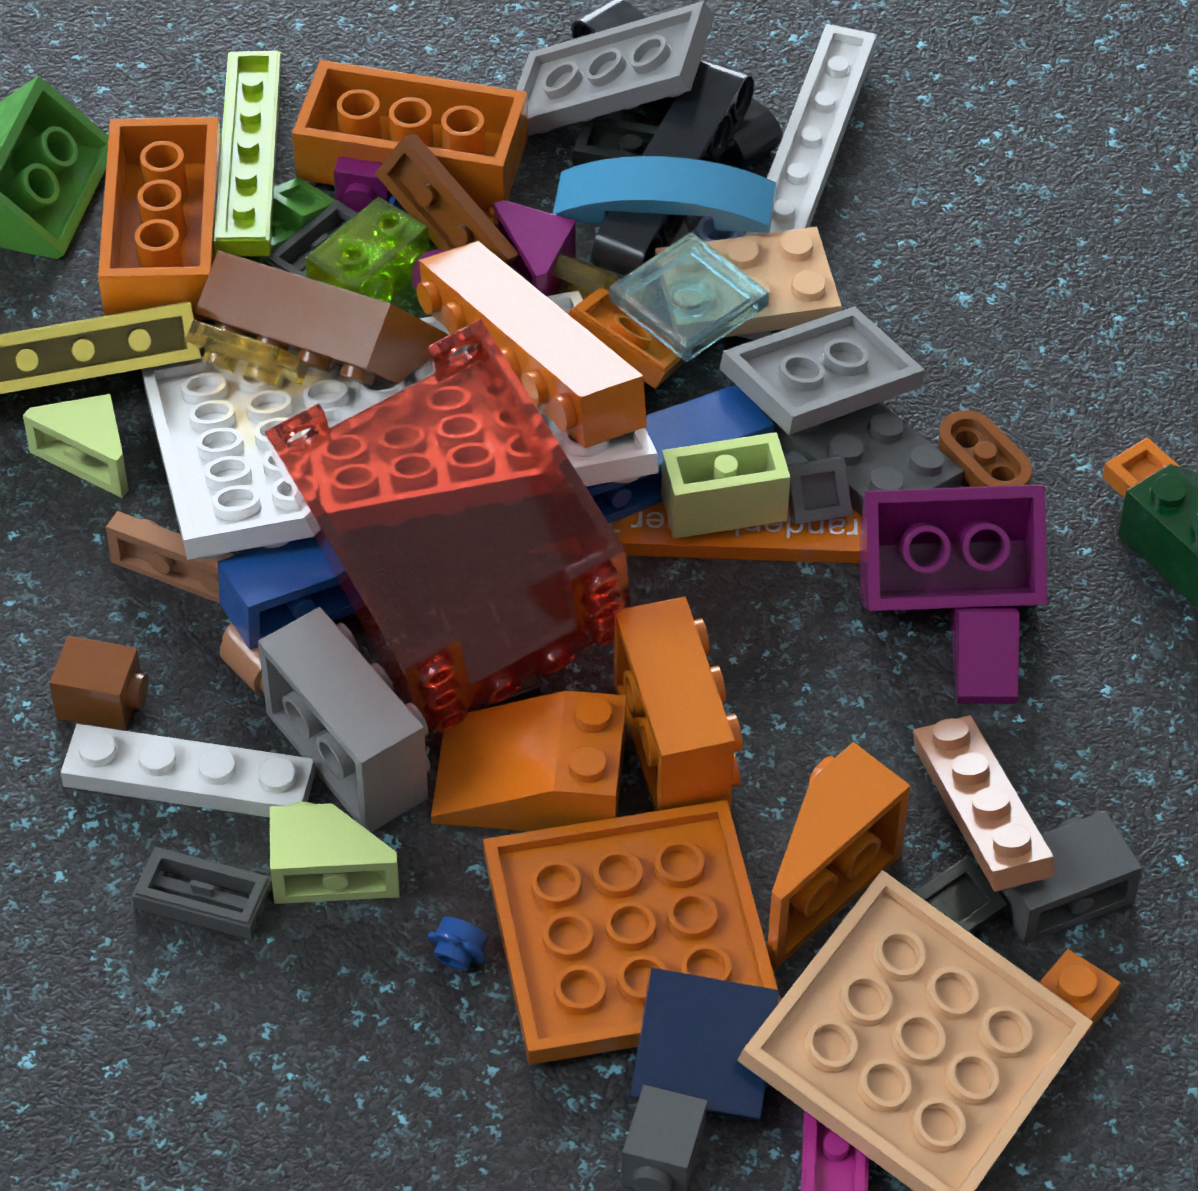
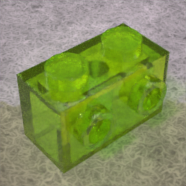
[305,197,429,303]

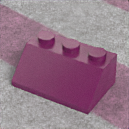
[859,485,1047,611]

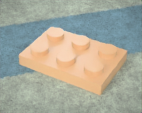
[655,227,842,344]

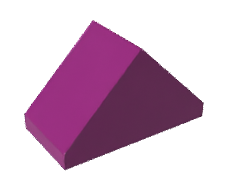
[494,200,576,296]
[950,606,1020,704]

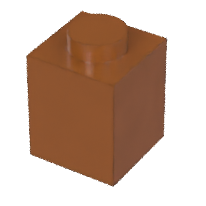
[49,636,149,731]

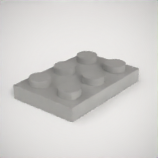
[719,306,925,435]

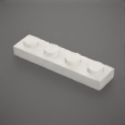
[61,724,315,818]

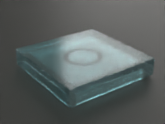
[609,232,769,362]

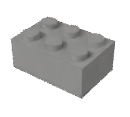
[258,607,431,832]

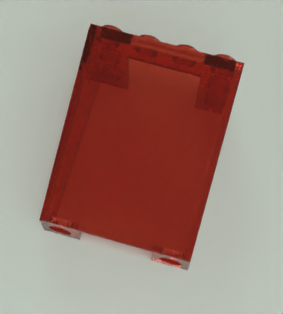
[265,319,632,733]

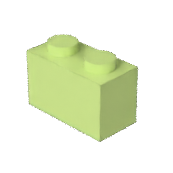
[661,432,790,539]

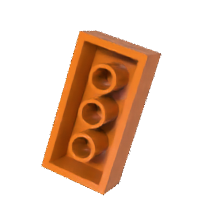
[292,60,528,210]
[98,117,221,321]

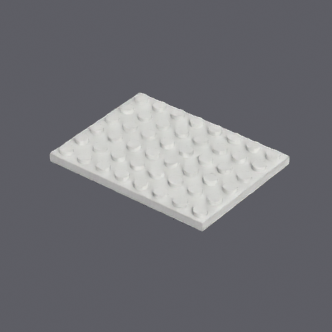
[141,291,659,560]

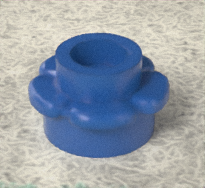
[427,916,489,971]

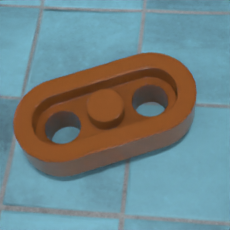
[938,410,1033,487]

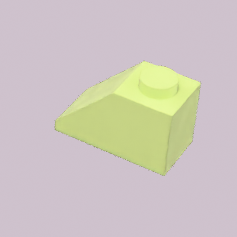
[270,802,400,904]

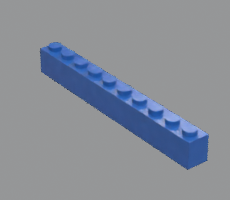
[217,385,774,650]

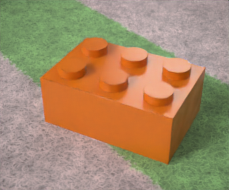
[614,596,743,812]

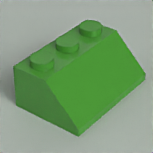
[0,76,109,259]

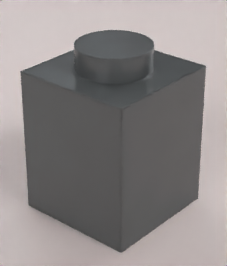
[622,1085,708,1191]

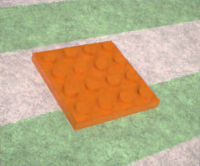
[483,800,781,1065]

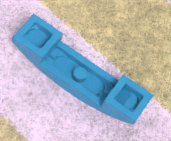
[553,156,777,233]

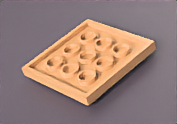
[737,870,1093,1191]

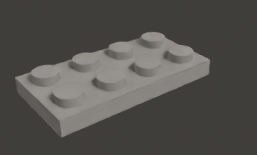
[516,1,714,136]

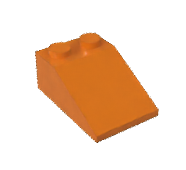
[431,691,627,831]
[767,742,911,969]

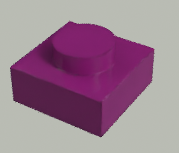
[333,156,393,217]

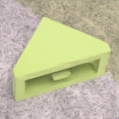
[23,394,129,498]

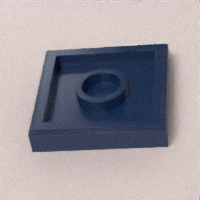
[629,968,780,1122]

